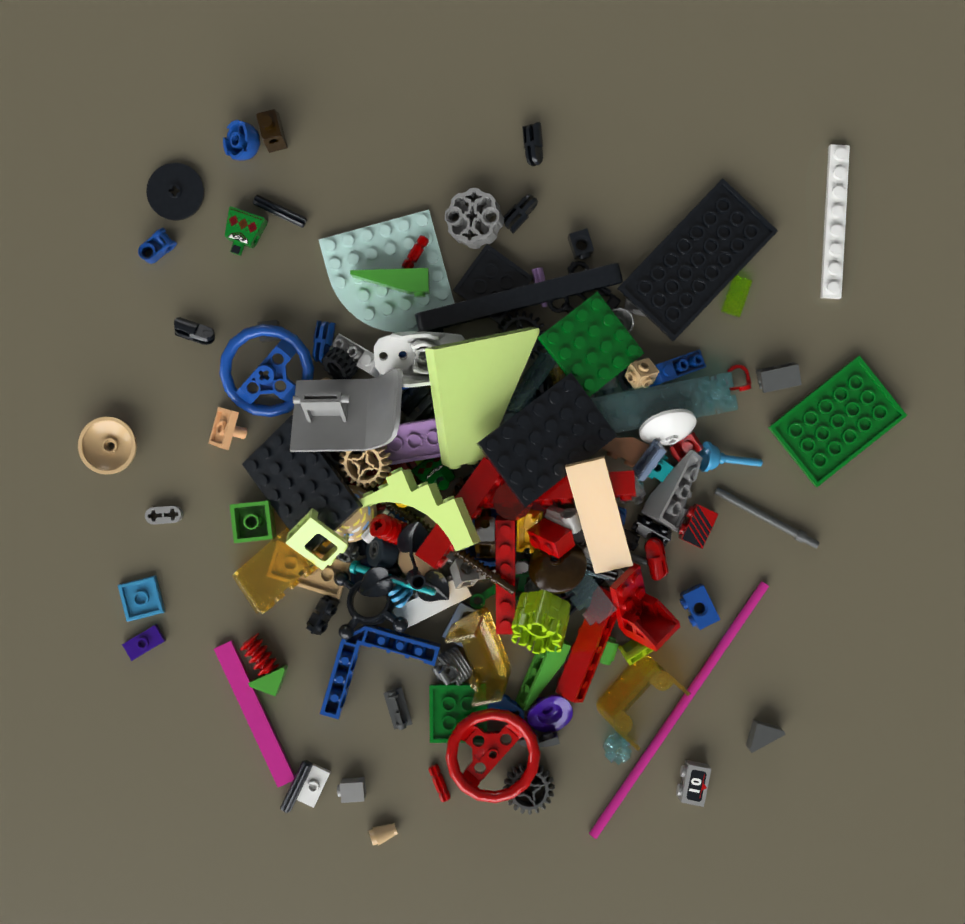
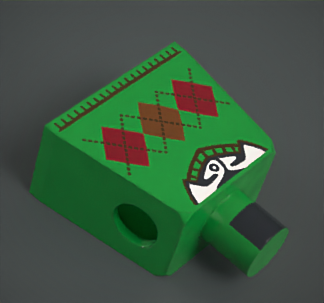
[225,206,268,256]
[411,457,455,490]

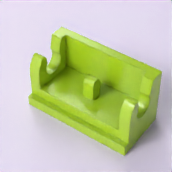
[617,639,654,666]

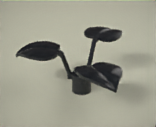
[359,521,449,602]

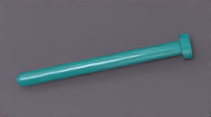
[350,560,437,596]

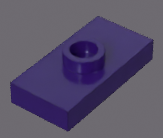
[122,624,166,661]

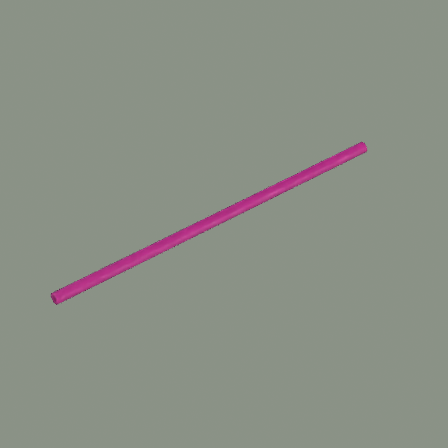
[589,581,769,839]

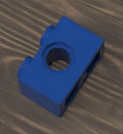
[679,583,720,630]

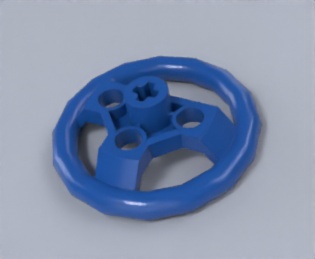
[219,324,314,417]

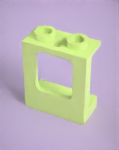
[286,508,349,570]

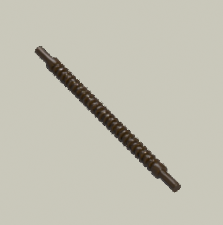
[354,481,517,595]

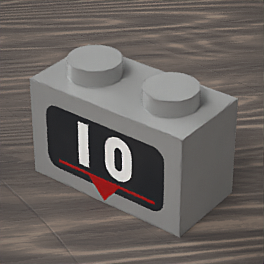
[676,760,711,807]

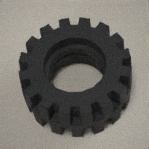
[321,347,358,379]

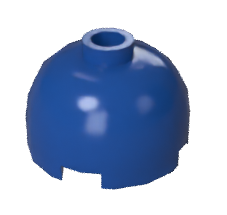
[223,120,260,161]

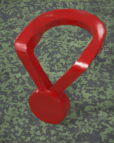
[726,364,752,391]

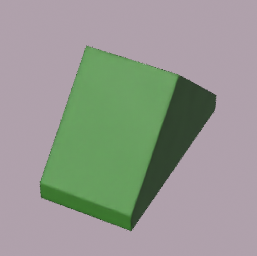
[248,664,288,696]

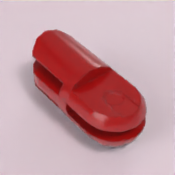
[645,537,669,581]

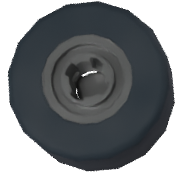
[366,537,399,568]

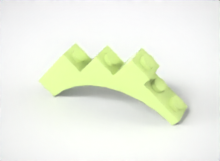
[359,467,481,551]

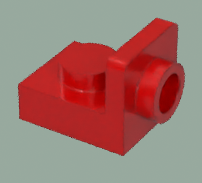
[670,432,704,462]

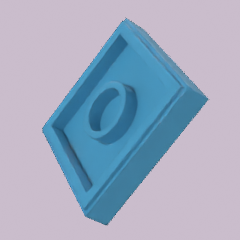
[118,575,166,622]

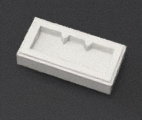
[297,764,331,808]

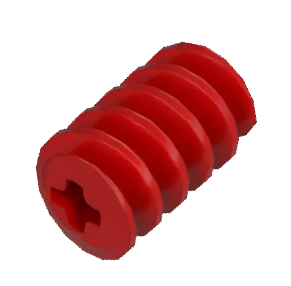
[370,514,408,545]
[240,632,280,676]

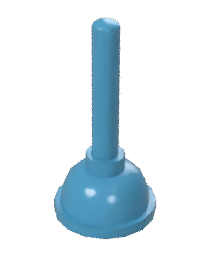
[699,441,763,472]

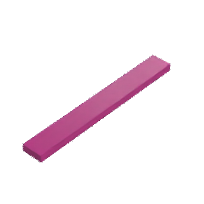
[214,640,295,788]

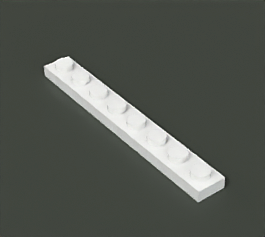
[820,144,850,299]

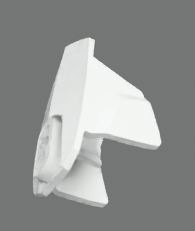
[374,331,465,388]

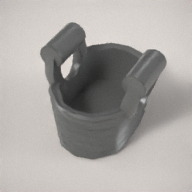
[432,645,474,686]

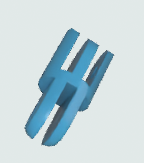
[388,584,414,608]

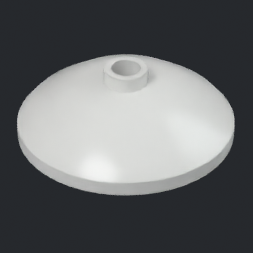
[639,409,697,445]

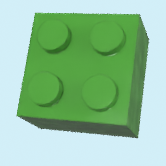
[230,500,277,543]

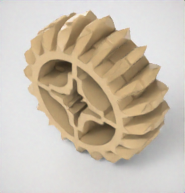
[339,446,392,488]

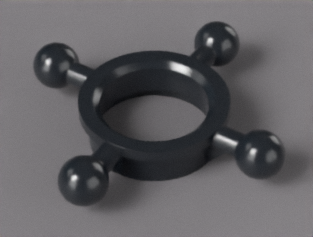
[333,563,408,640]

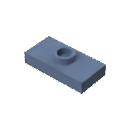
[632,439,666,482]

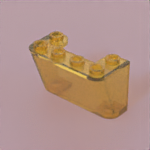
[232,528,319,615]

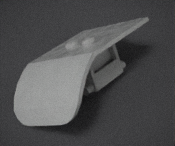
[290,368,403,452]

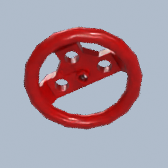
[445,708,541,803]

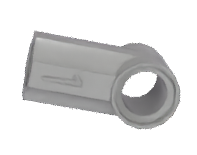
[545,505,582,534]

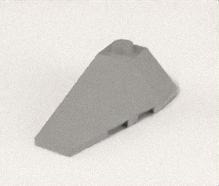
[641,449,703,532]

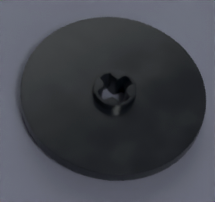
[146,163,204,221]

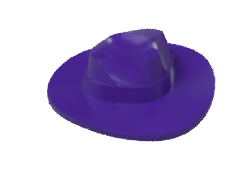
[527,695,573,732]

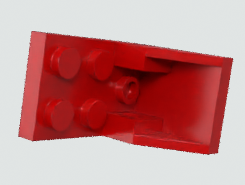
[609,563,680,652]

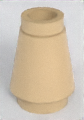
[368,823,398,846]

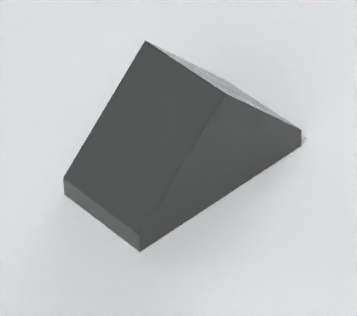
[746,719,786,753]

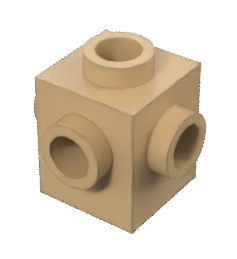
[625,358,660,390]

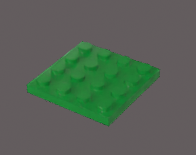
[538,292,644,397]

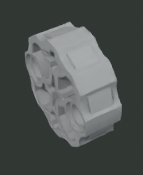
[445,188,504,249]

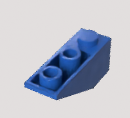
[649,349,706,388]

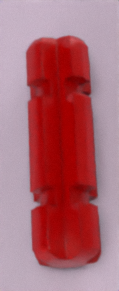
[402,235,429,269]
[428,764,451,802]

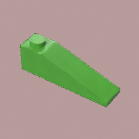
[350,268,430,298]
[515,639,572,711]

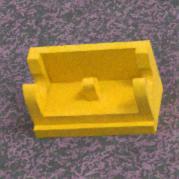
[516,508,543,553]

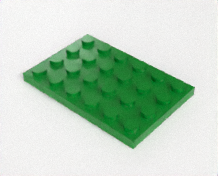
[768,355,907,487]

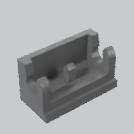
[756,362,802,393]

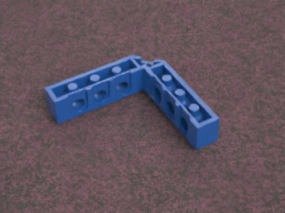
[320,625,441,719]

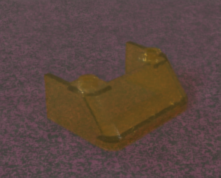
[445,607,511,707]
[596,654,691,751]

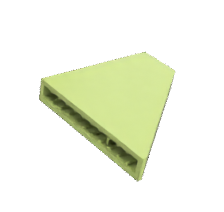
[425,327,540,469]

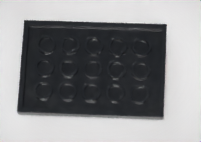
[476,373,617,508]
[242,415,363,553]

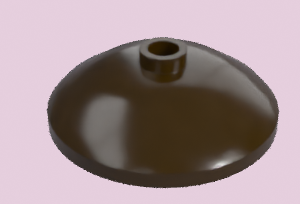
[528,544,587,594]

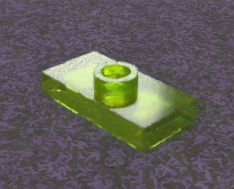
[721,275,752,318]

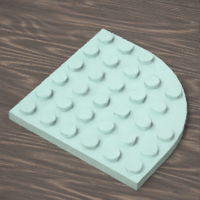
[319,210,455,333]

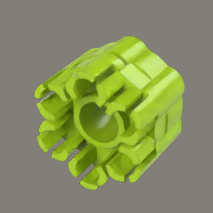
[511,590,571,654]

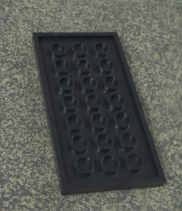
[617,178,778,341]

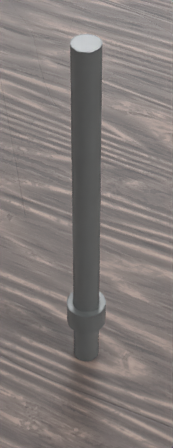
[714,487,820,548]

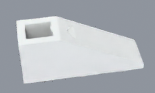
[329,333,381,377]

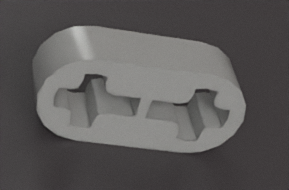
[145,506,184,524]

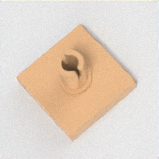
[208,407,247,450]

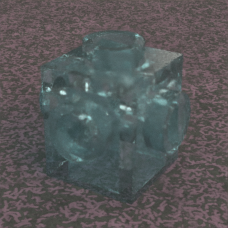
[603,733,632,765]

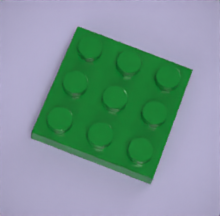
[429,684,487,743]

